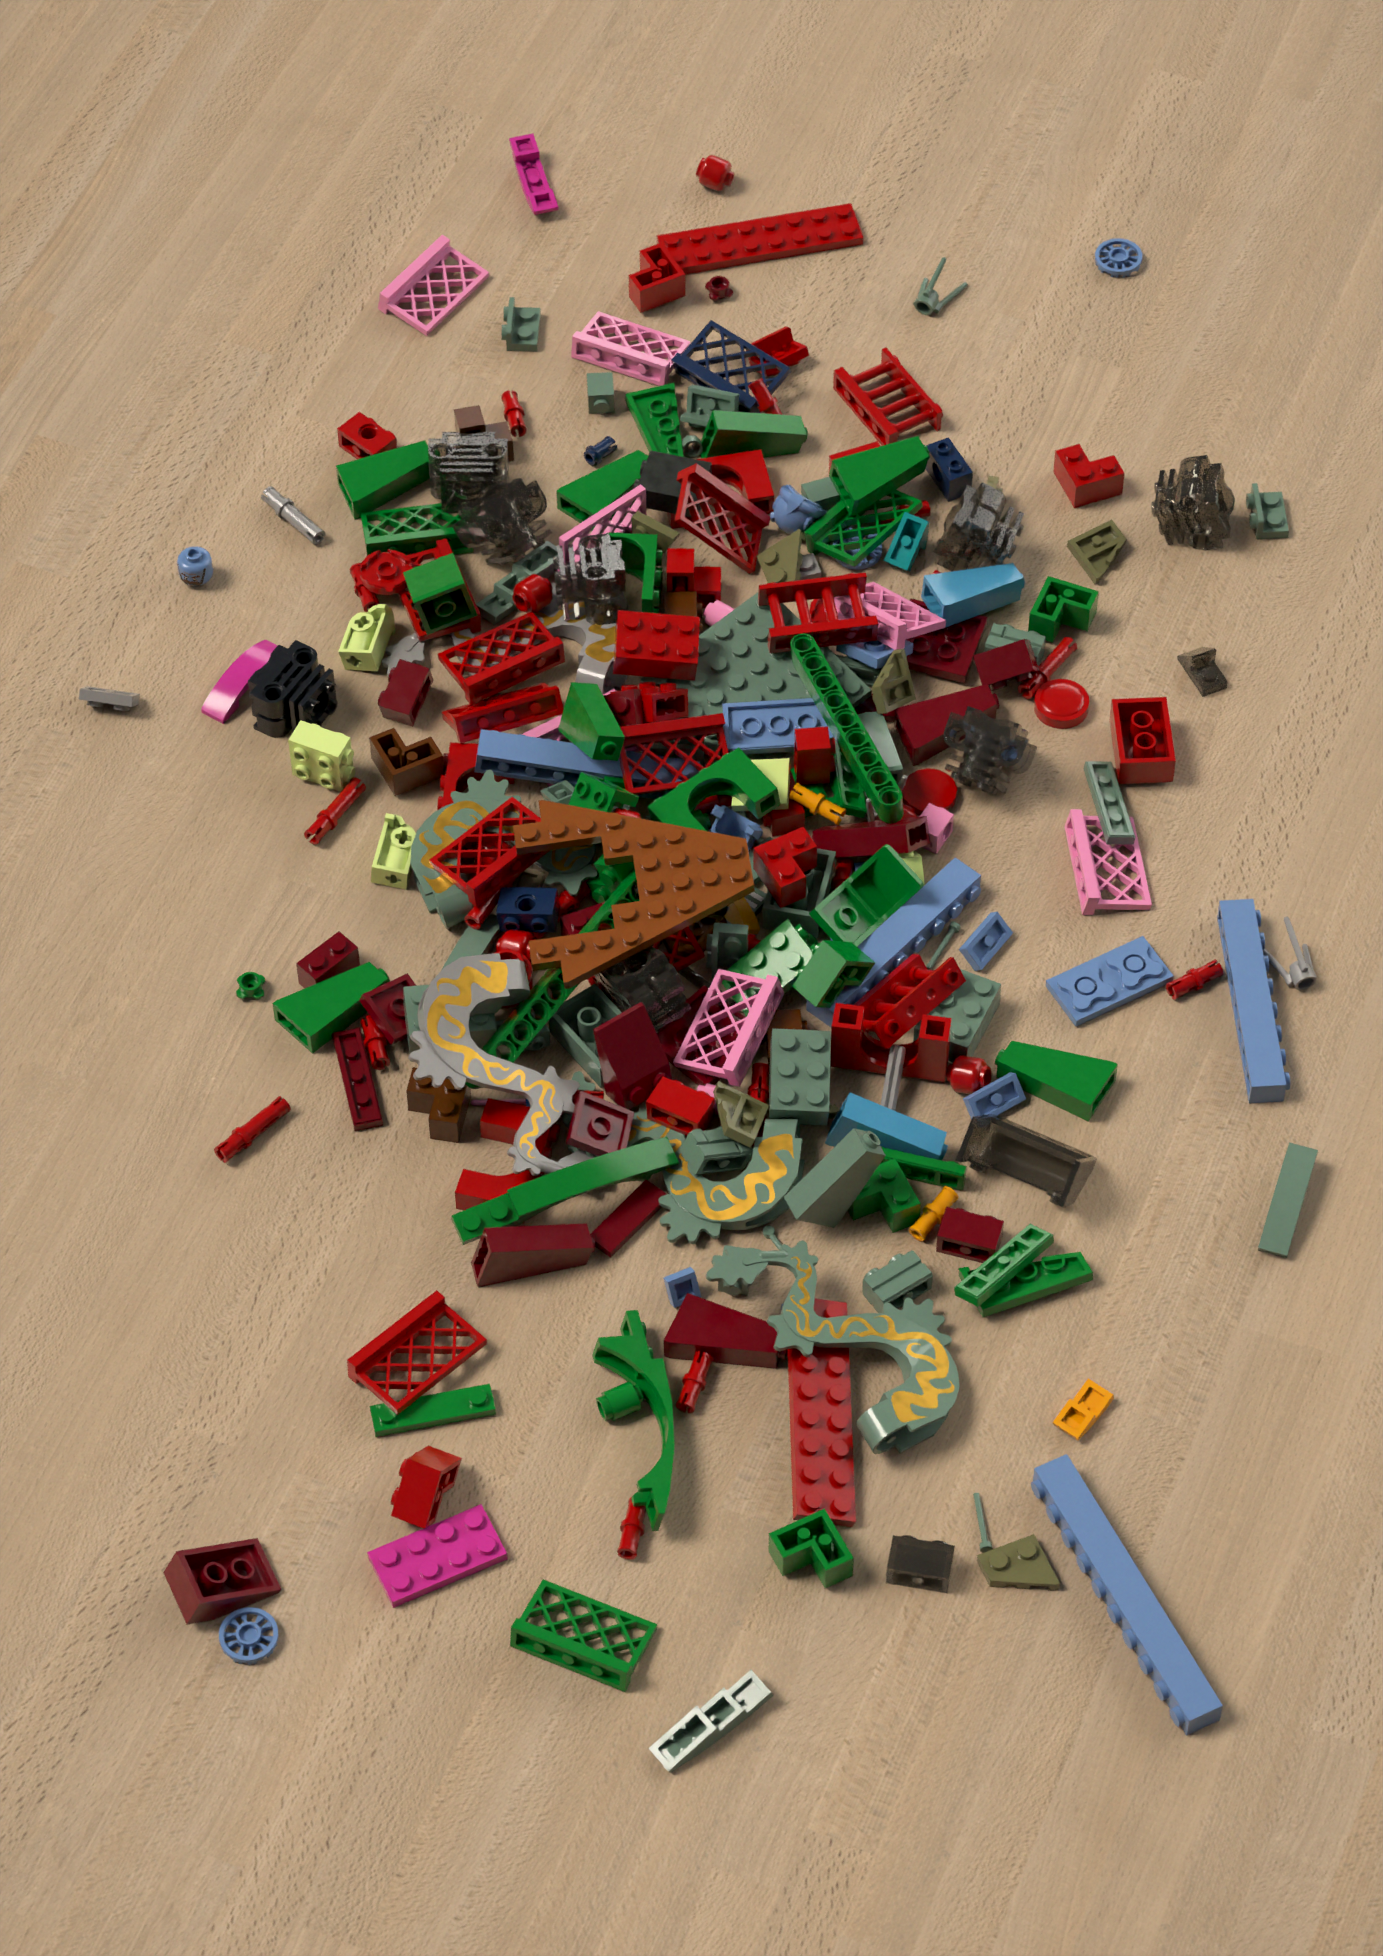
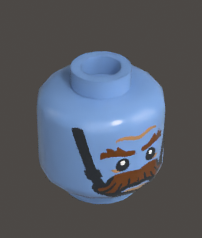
[177,547,213,586]

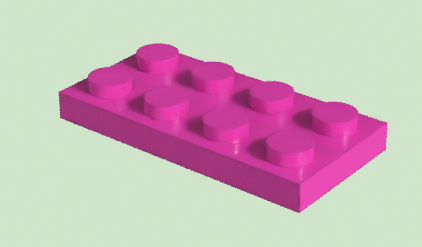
[367,1504,508,1608]

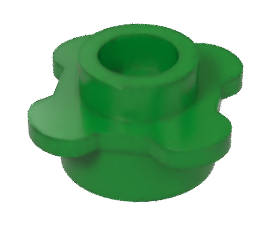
[236,972,266,999]

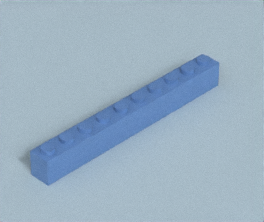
[1031,1454,1223,1736]

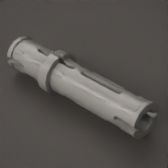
[261,486,326,545]

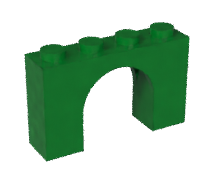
[648,747,781,831]

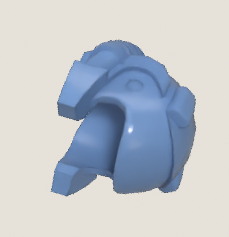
[770,484,827,534]
[709,805,763,852]

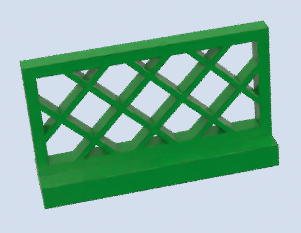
[804,490,923,567]
[361,500,474,556]
[510,1579,657,1692]

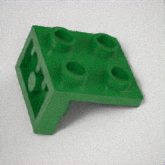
[568,772,639,813]

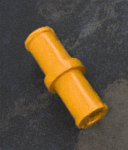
[789,783,846,825]
[909,1186,959,1241]

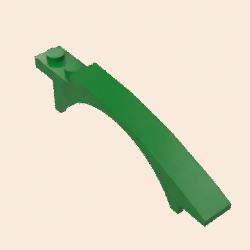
[451,1137,679,1245]
[592,1310,675,1531]

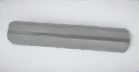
[880,1045,906,1111]

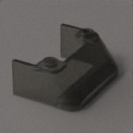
[955,1114,1097,1207]

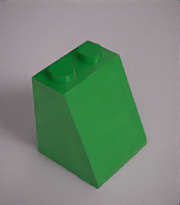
[403,553,477,635]

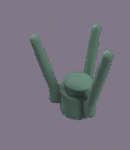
[913,257,968,315]

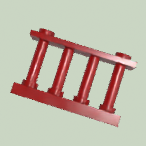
[833,347,943,446]
[758,572,878,653]
[853,954,966,1049]

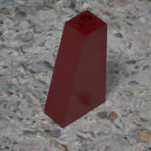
[894,684,1000,766]
[812,816,930,857]
[471,1223,595,1287]
[663,1293,788,1369]

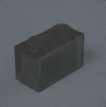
[886,1535,955,1593]

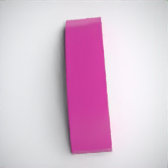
[509,134,558,215]
[201,640,278,724]

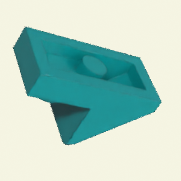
[884,512,930,572]

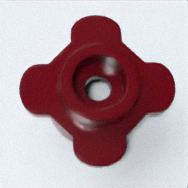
[705,276,733,300]

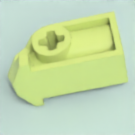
[338,604,395,671]
[371,813,416,890]

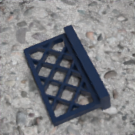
[671,320,791,413]

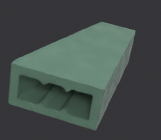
[857,711,903,785]
[784,1128,886,1228]

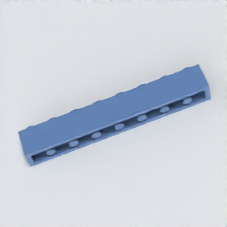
[475,729,700,799]
[806,858,981,1027]
[1217,899,1290,1103]

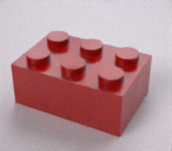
[613,610,700,681]
[1109,697,1176,784]

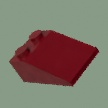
[593,1002,672,1110]
[163,1538,282,1625]

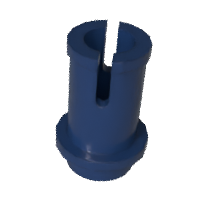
[584,436,617,465]

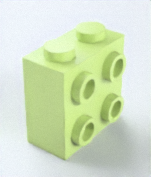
[288,721,356,792]

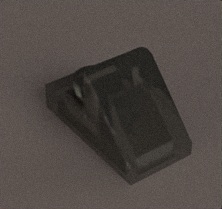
[1177,647,1228,697]

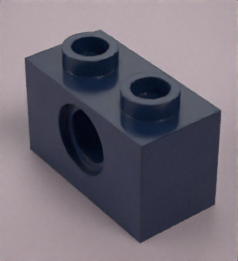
[926,437,973,502]
[496,887,560,933]

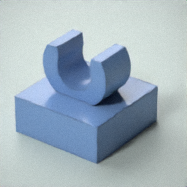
[663,1267,701,1308]

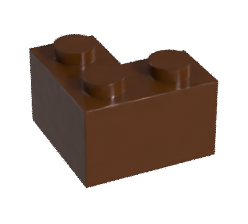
[454,405,514,469]
[369,728,445,796]
[406,1067,471,1143]

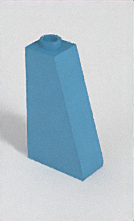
[921,563,1025,627]
[825,1092,948,1160]

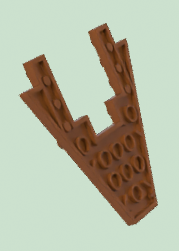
[513,800,755,989]

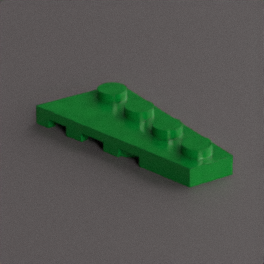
[625,383,684,457]
[958,1252,1093,1317]

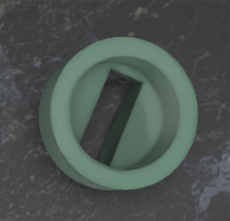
[682,435,703,458]

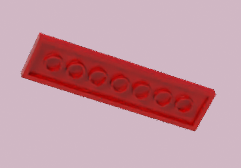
[657,203,864,275]
[788,1298,856,1527]

